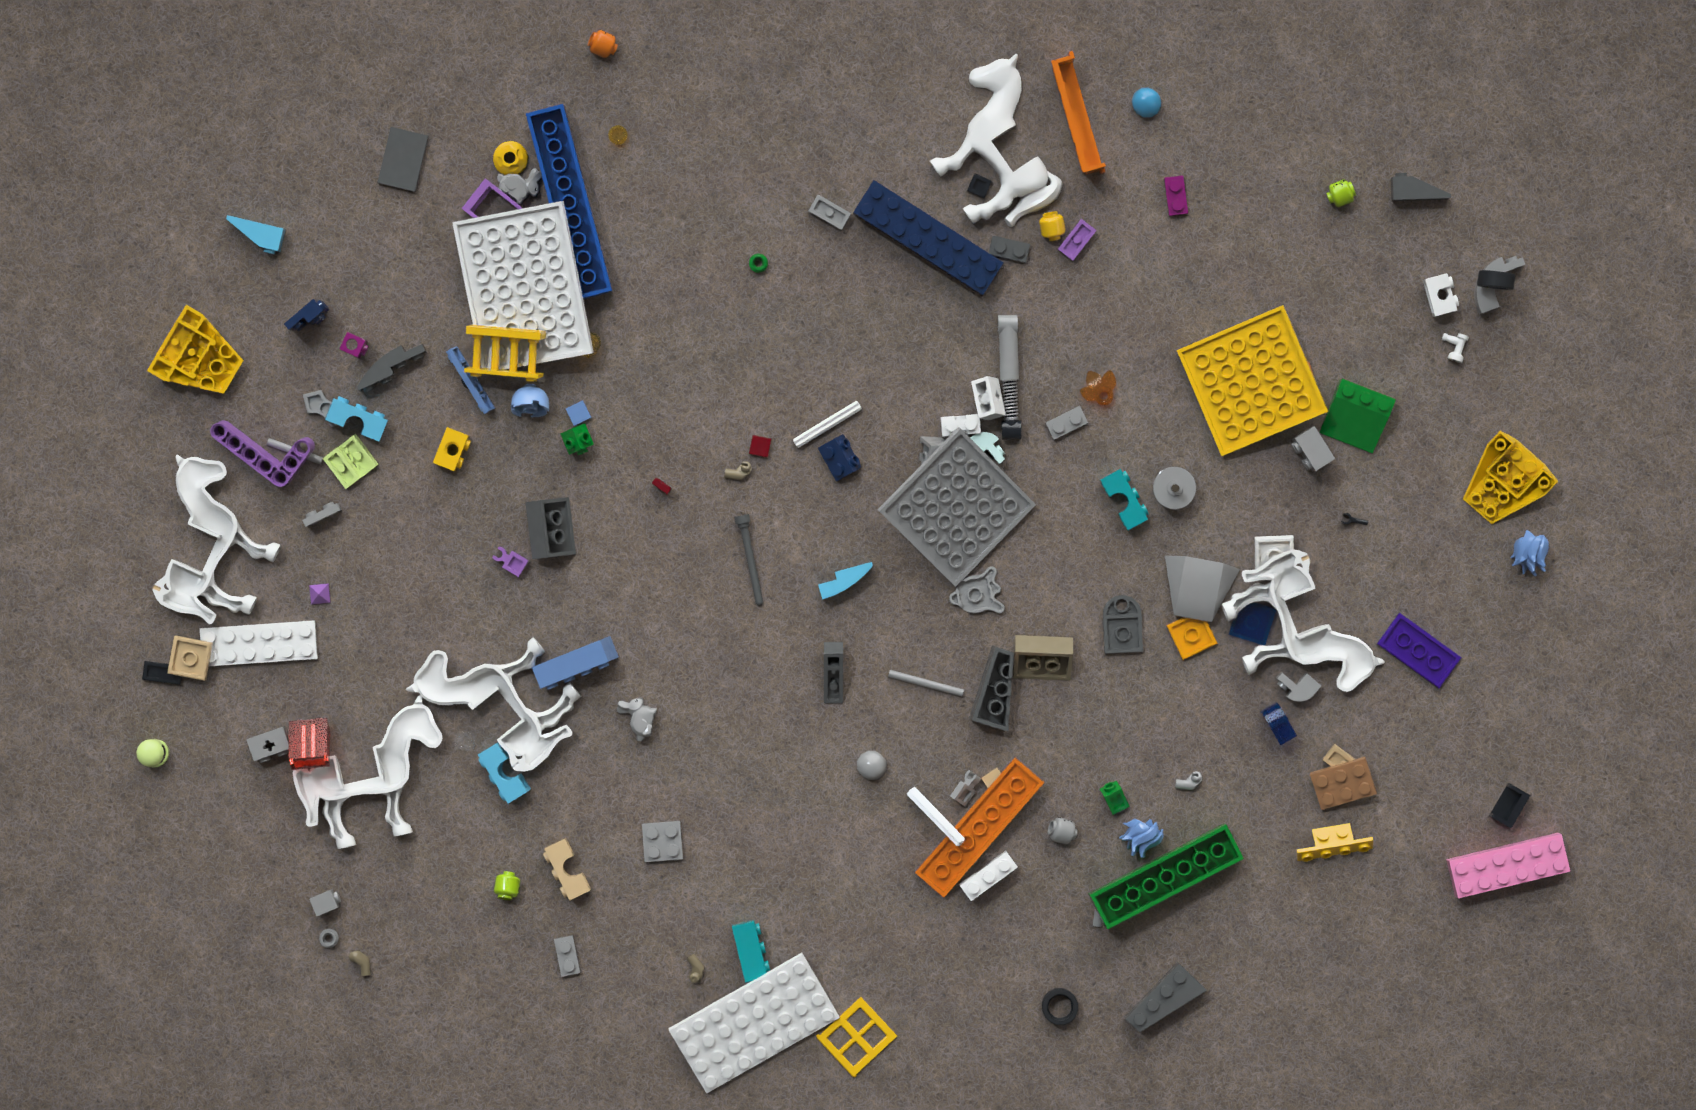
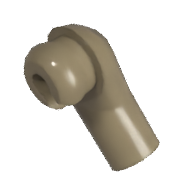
[349,951,371,976]
[687,953,704,983]

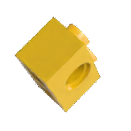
[433,427,471,471]

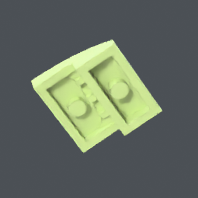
[323,434,379,489]

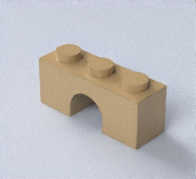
[543,838,591,901]

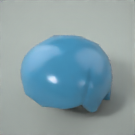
[1132,87,1161,118]

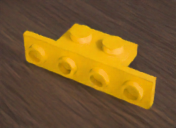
[1297,823,1373,862]

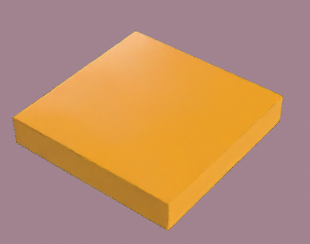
[1166,617,1218,660]

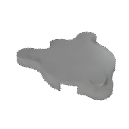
[949,566,1005,614]

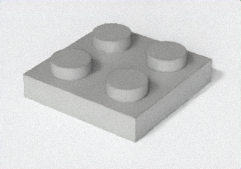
[642,821,683,862]

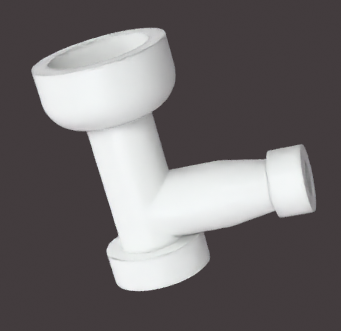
[1442,333,1469,363]

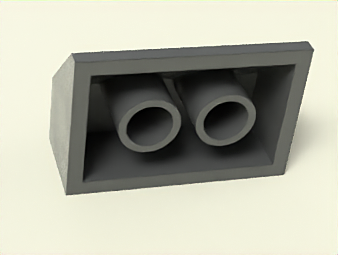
[525,497,576,559]

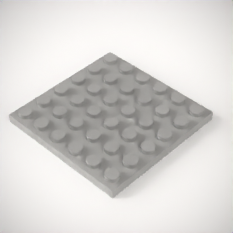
[877,427,1036,587]

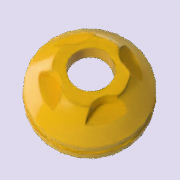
[493,141,528,175]

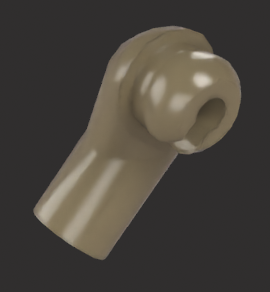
[724,461,752,480]

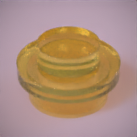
[608,125,628,145]

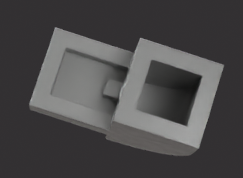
[1276,672,1321,701]

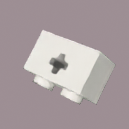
[971,376,1006,420]

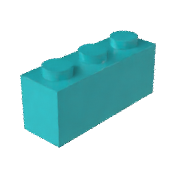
[732,920,770,983]

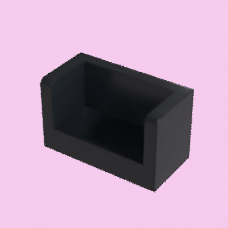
[1489,783,1531,829]

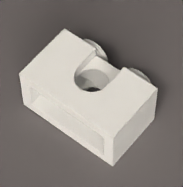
[1423,273,1459,317]
[940,414,981,437]

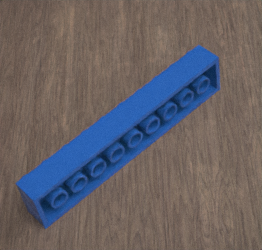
[526,104,613,299]

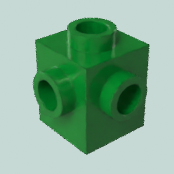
[560,424,594,455]

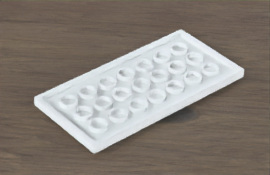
[668,953,840,1093]

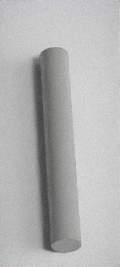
[267,438,323,465]

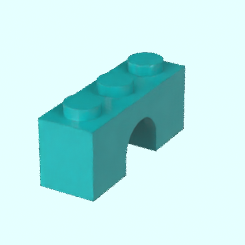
[1099,469,1149,530]

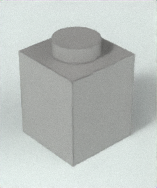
[309,889,341,916]

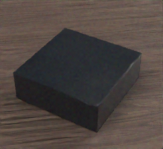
[967,173,992,198]

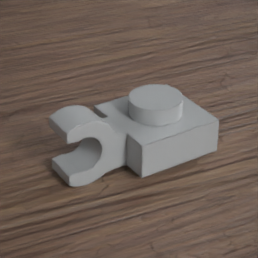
[950,770,981,806]

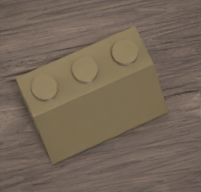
[1013,635,1073,681]

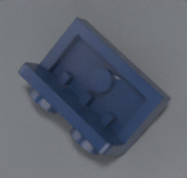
[818,434,861,481]

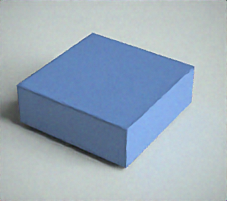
[566,400,592,426]

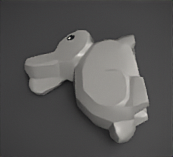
[497,168,542,205]
[617,698,657,742]

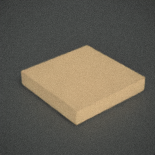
[168,635,213,681]

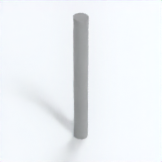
[888,670,964,697]

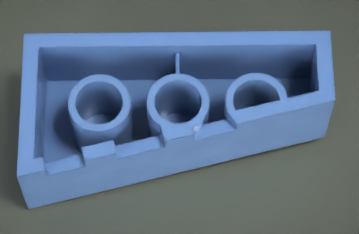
[532,636,618,690]

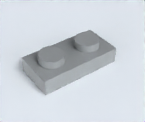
[808,195,851,230]
[1046,406,1088,440]
[302,502,342,527]
[554,935,581,977]

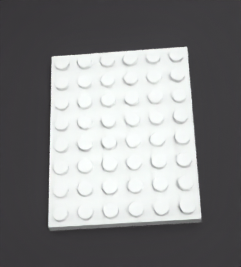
[452,201,594,370]

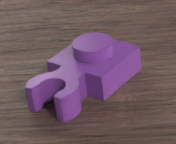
[493,547,529,577]

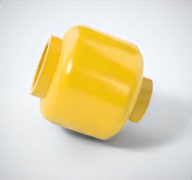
[1039,211,1066,241]

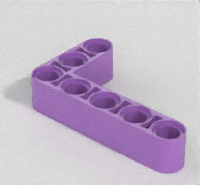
[210,420,315,487]

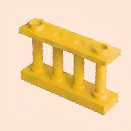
[464,325,546,381]

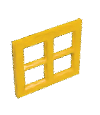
[816,997,897,1077]

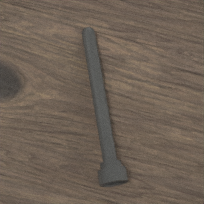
[734,514,763,606]

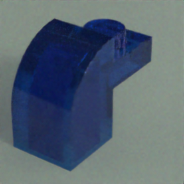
[1259,702,1297,745]

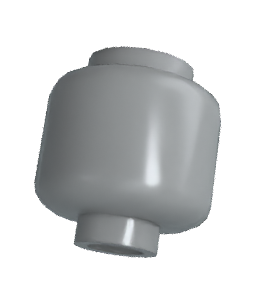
[1047,817,1077,844]

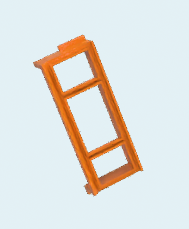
[1051,51,1106,175]

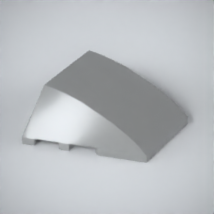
[1165,556,1240,622]

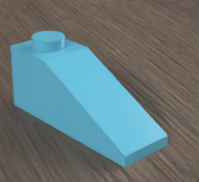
[226,215,285,254]

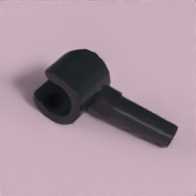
[1341,513,1368,525]

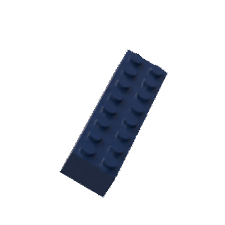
[853,180,1004,296]

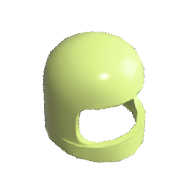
[136,739,169,768]

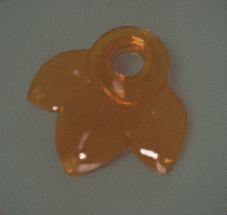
[1080,370,1116,405]

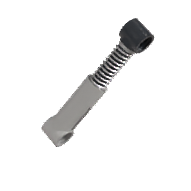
[998,315,1022,440]

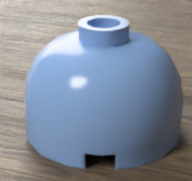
[511,384,549,417]

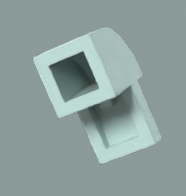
[970,432,1005,464]

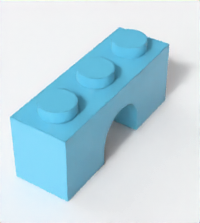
[325,396,388,441]
[478,743,531,803]

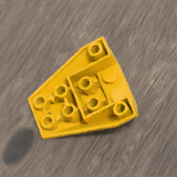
[1463,430,1558,524]

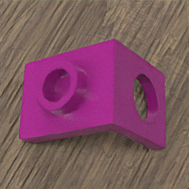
[339,332,369,358]

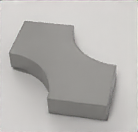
[303,390,350,427]

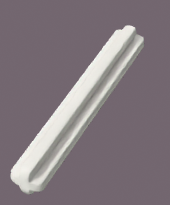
[793,401,862,448]
[907,787,965,846]

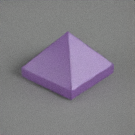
[309,584,330,604]

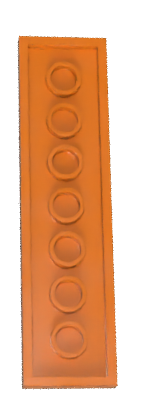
[915,757,1044,897]

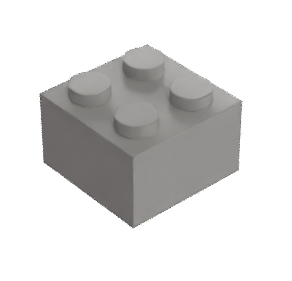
[1291,426,1335,472]

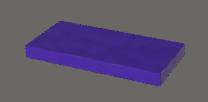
[1377,613,1462,688]

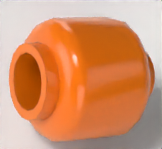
[588,30,618,58]

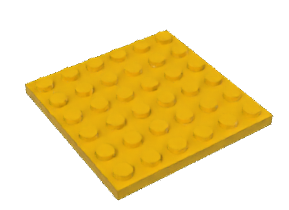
[1177,305,1328,456]

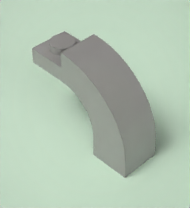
[1474,256,1525,314]

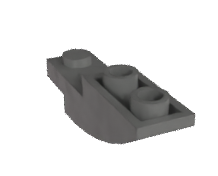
[357,344,427,393]

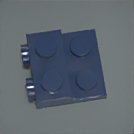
[284,299,330,331]

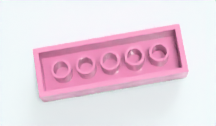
[1446,833,1570,898]

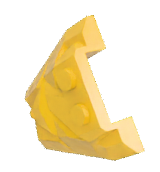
[147,305,244,393]

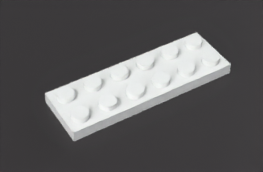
[200,620,318,666]

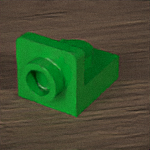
[1100,781,1130,815]

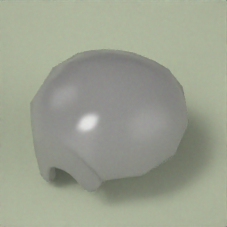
[857,751,887,780]

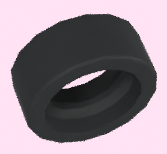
[1477,270,1515,290]
[1042,988,1078,1025]

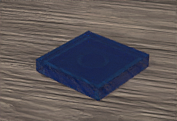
[1228,602,1276,645]

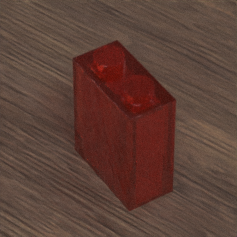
[289,718,330,770]

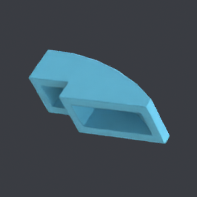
[818,562,873,599]

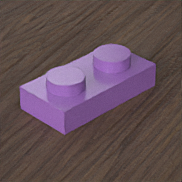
[1057,219,1096,261]

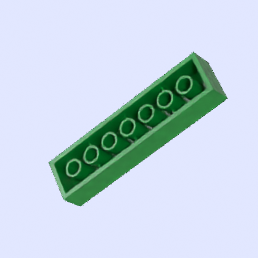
[1088,823,1244,929]

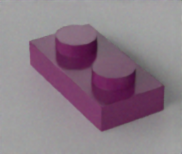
[1164,175,1188,216]

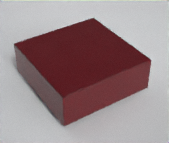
[749,435,771,457]
[652,478,671,494]

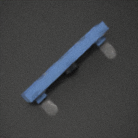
[438,346,495,417]

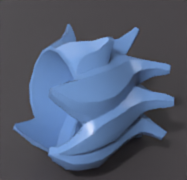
[1510,530,1549,576]
[1119,818,1163,858]

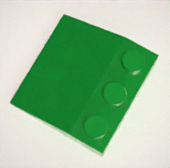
[1319,379,1396,454]

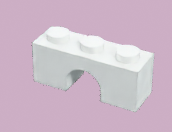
[959,850,1018,901]

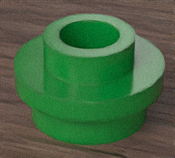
[749,253,768,273]

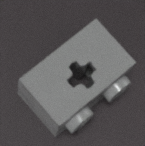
[246,726,292,763]

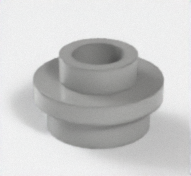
[319,929,339,948]

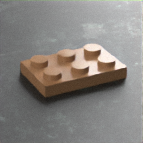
[1310,757,1377,810]

